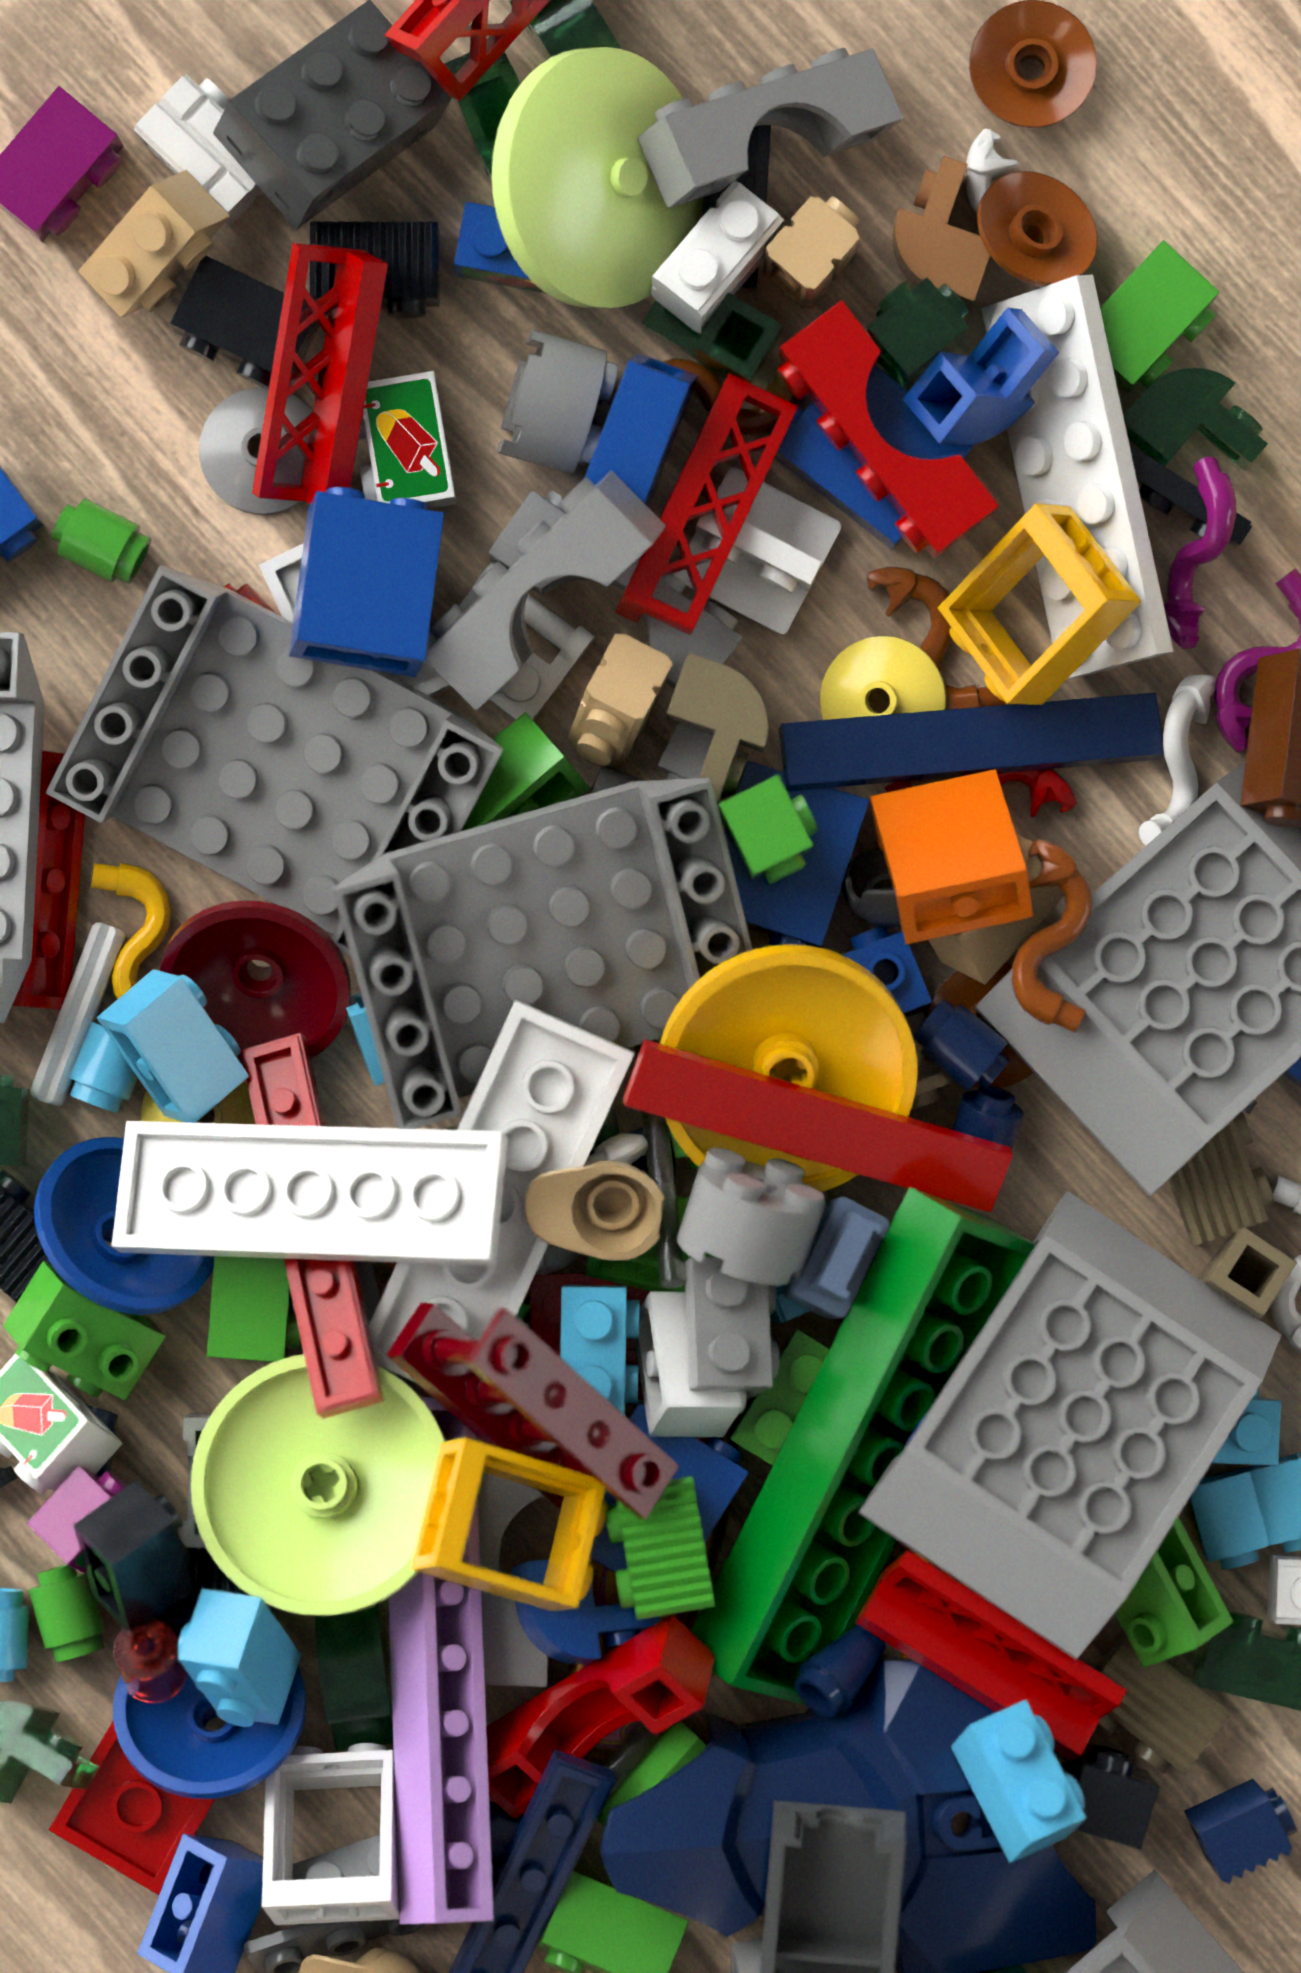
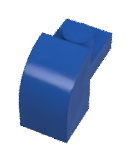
[902,307,1060,446]
[511,1559,660,1665]

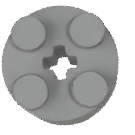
[497,329,619,474]
[677,1148,825,1285]

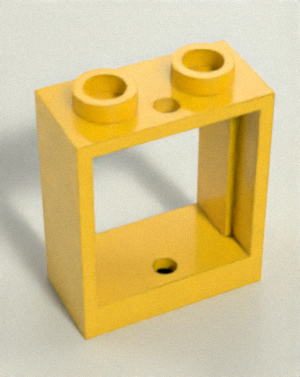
[937,503,1142,705]
[410,1438,608,1612]

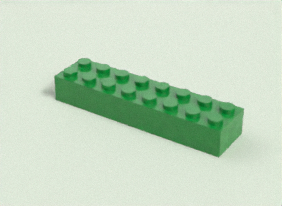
[691,1187,1036,1705]

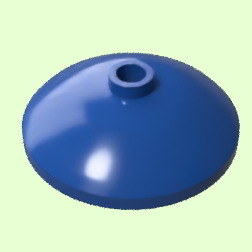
[34,1137,214,1315]
[113,1640,307,1799]

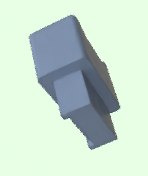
[783,1197,890,1319]

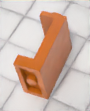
[870,769,1033,944]

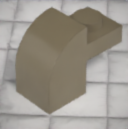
[666,652,768,805]
[1198,1227,1297,1319]

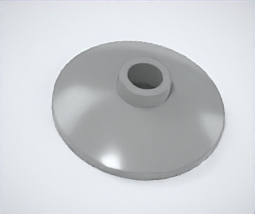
[199,387,312,514]

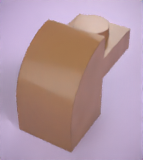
[892,156,990,311]

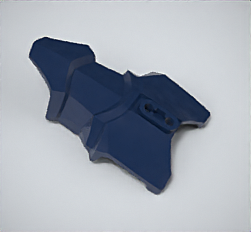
[601,1654,1096,1973]

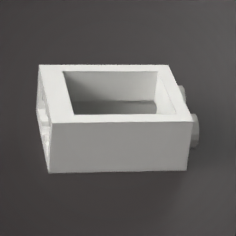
[262,1743,399,1925]

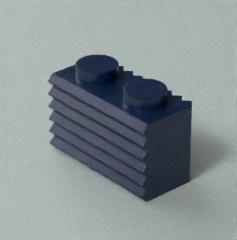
[1184,1779,1298,1884]

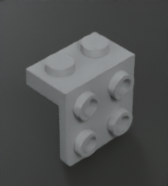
[684,1257,780,1400]

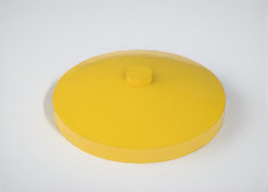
[660,945,918,1192]

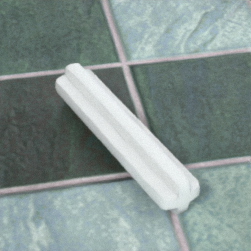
[30,922,126,1106]

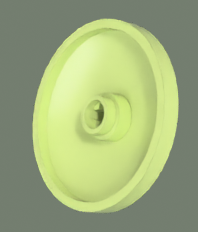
[492,47,703,308]
[191,1354,446,1616]

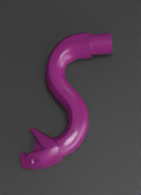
[1164,457,1236,649]
[1214,568,1301,752]

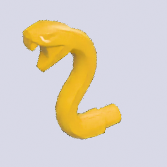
[90,862,171,1000]

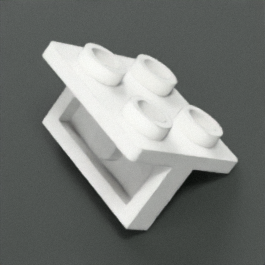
[674,467,841,635]

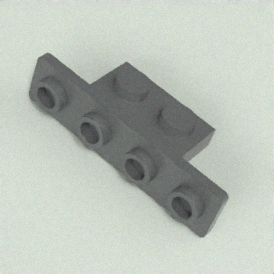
[244,1835,494,1973]

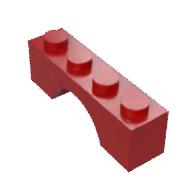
[777,300,999,560]
[486,1614,715,1819]

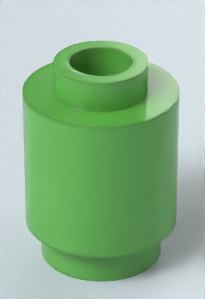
[51,498,152,584]
[28,1564,106,1662]

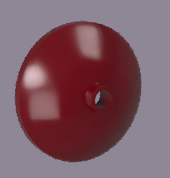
[159,900,351,1068]

